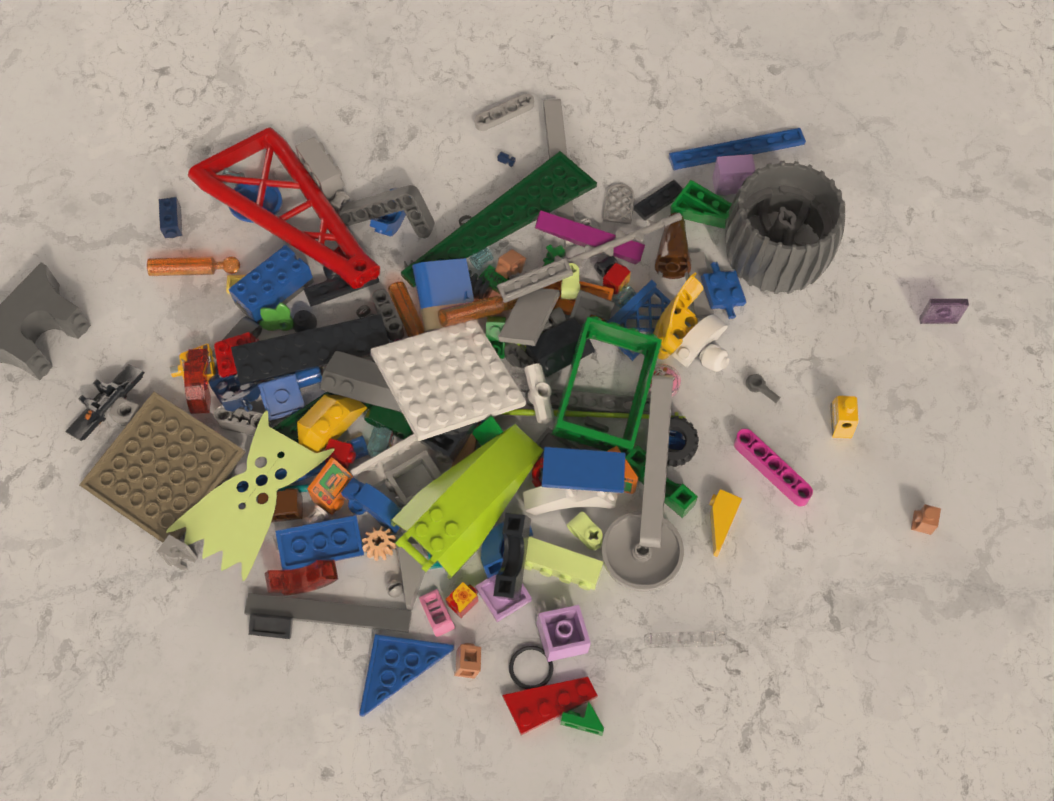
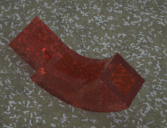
[184,349,211,414]
[264,560,338,596]

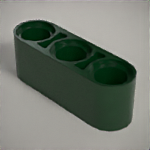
[364,404,414,440]

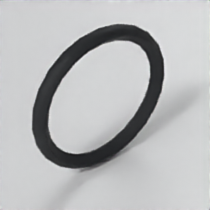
[509,645,554,689]

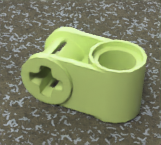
[561,263,580,300]
[567,511,603,550]

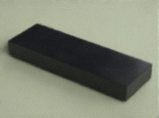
[633,180,683,221]

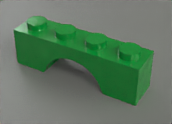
[625,445,698,518]

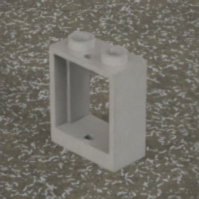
[384,450,442,508]

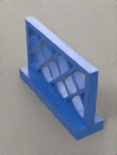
[607,280,677,361]

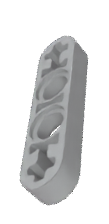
[475,93,534,131]

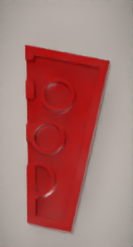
[502,676,598,735]

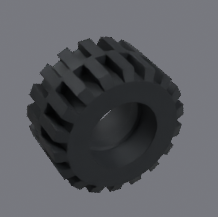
[667,416,699,467]

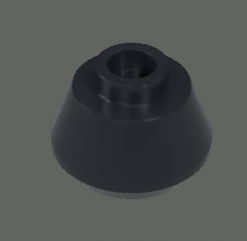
[293,310,317,332]

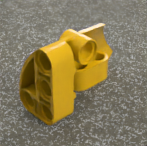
[654,272,703,360]

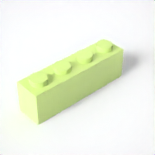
[524,536,603,590]

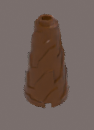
[654,213,692,279]

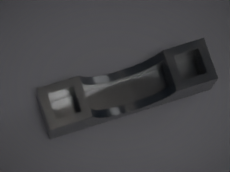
[493,513,531,601]

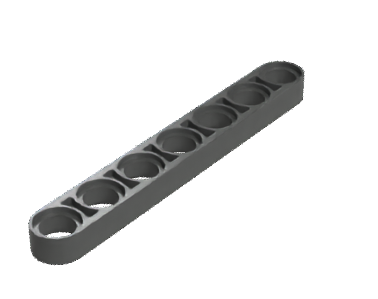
[525,389,651,414]

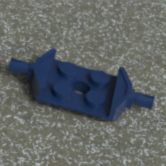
[208,366,261,412]

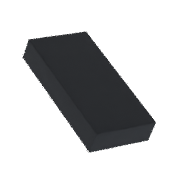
[248,613,293,639]

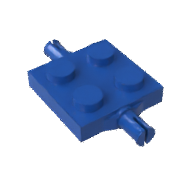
[700,262,747,319]

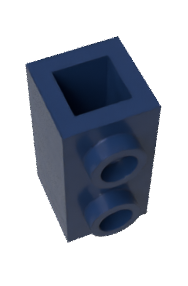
[159,197,183,238]

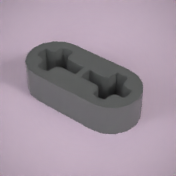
[504,343,533,375]

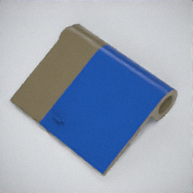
[412,258,478,332]

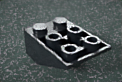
[420,421,479,462]

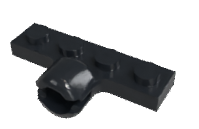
[304,266,379,307]

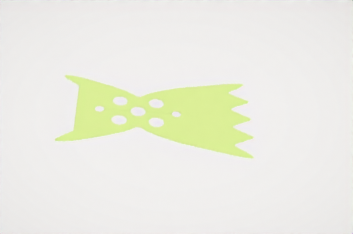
[166,410,334,581]

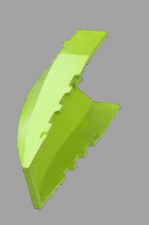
[391,424,544,580]

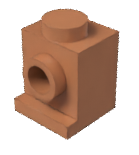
[495,249,526,279]
[911,504,941,535]
[454,643,481,679]

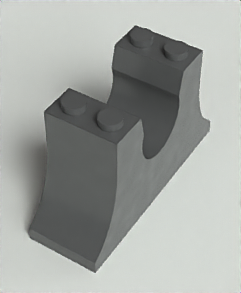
[0,262,91,380]

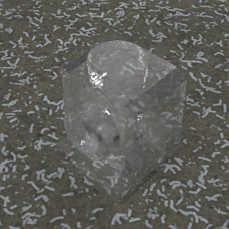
[508,366,529,393]

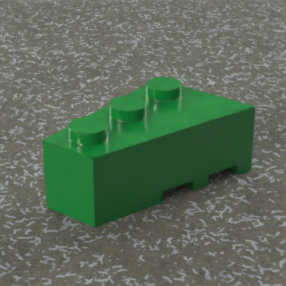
[670,180,732,229]

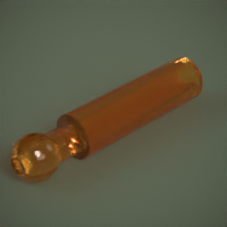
[147,256,240,276]
[388,281,426,337]
[438,296,519,327]

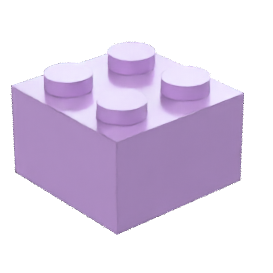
[712,154,755,196]
[537,605,591,662]

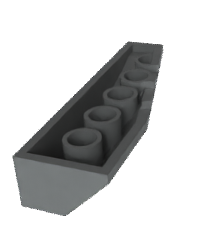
[320,351,402,412]

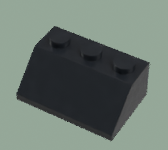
[525,317,595,377]

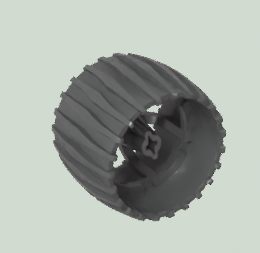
[725,161,845,294]

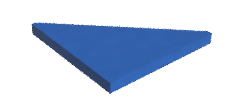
[359,634,455,717]

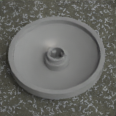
[601,511,684,592]

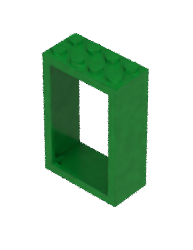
[551,316,662,457]

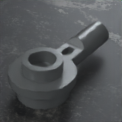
[746,374,781,403]

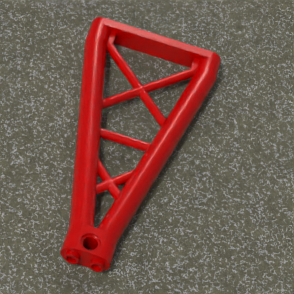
[188,127,380,289]

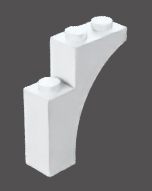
[523,486,617,516]

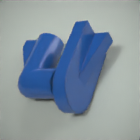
[668,431,685,450]

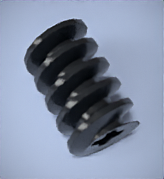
[469,270,492,303]

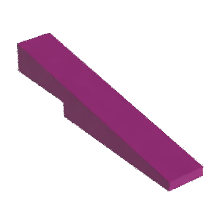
[535,211,645,265]

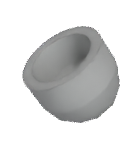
[386,580,403,598]

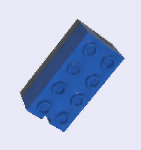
[228,245,314,324]

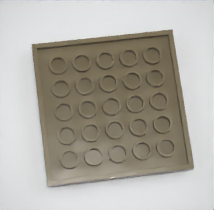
[79,392,246,543]

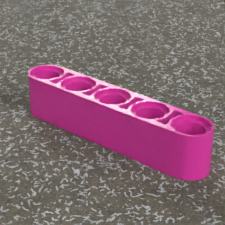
[734,429,813,507]

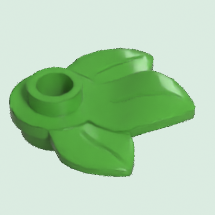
[259,302,293,331]

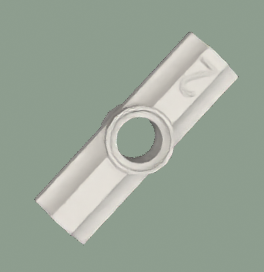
[524,364,555,424]

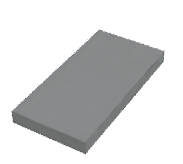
[498,288,560,346]

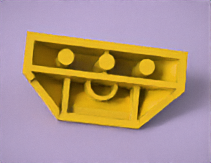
[297,395,367,453]

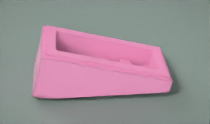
[419,589,455,637]

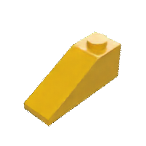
[709,489,742,557]

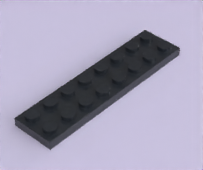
[231,314,389,386]

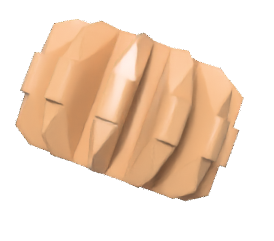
[362,526,397,561]

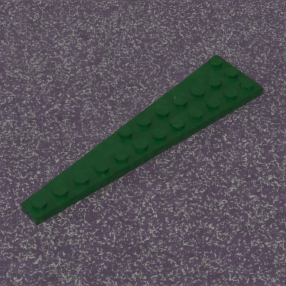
[401,151,597,288]

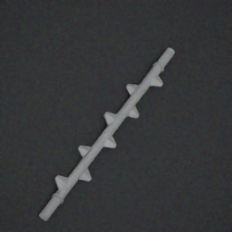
[554,213,682,268]

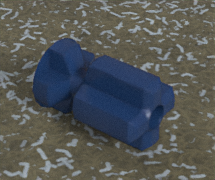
[497,151,516,167]

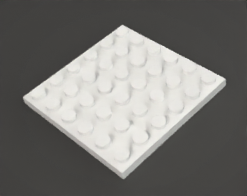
[371,318,526,441]

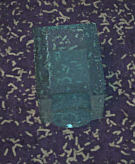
[367,427,394,457]

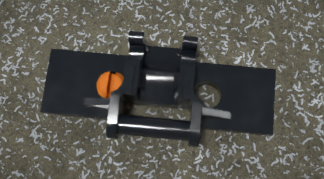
[65,364,145,441]

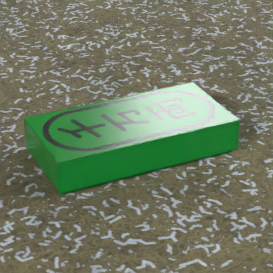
[478,265,511,294]

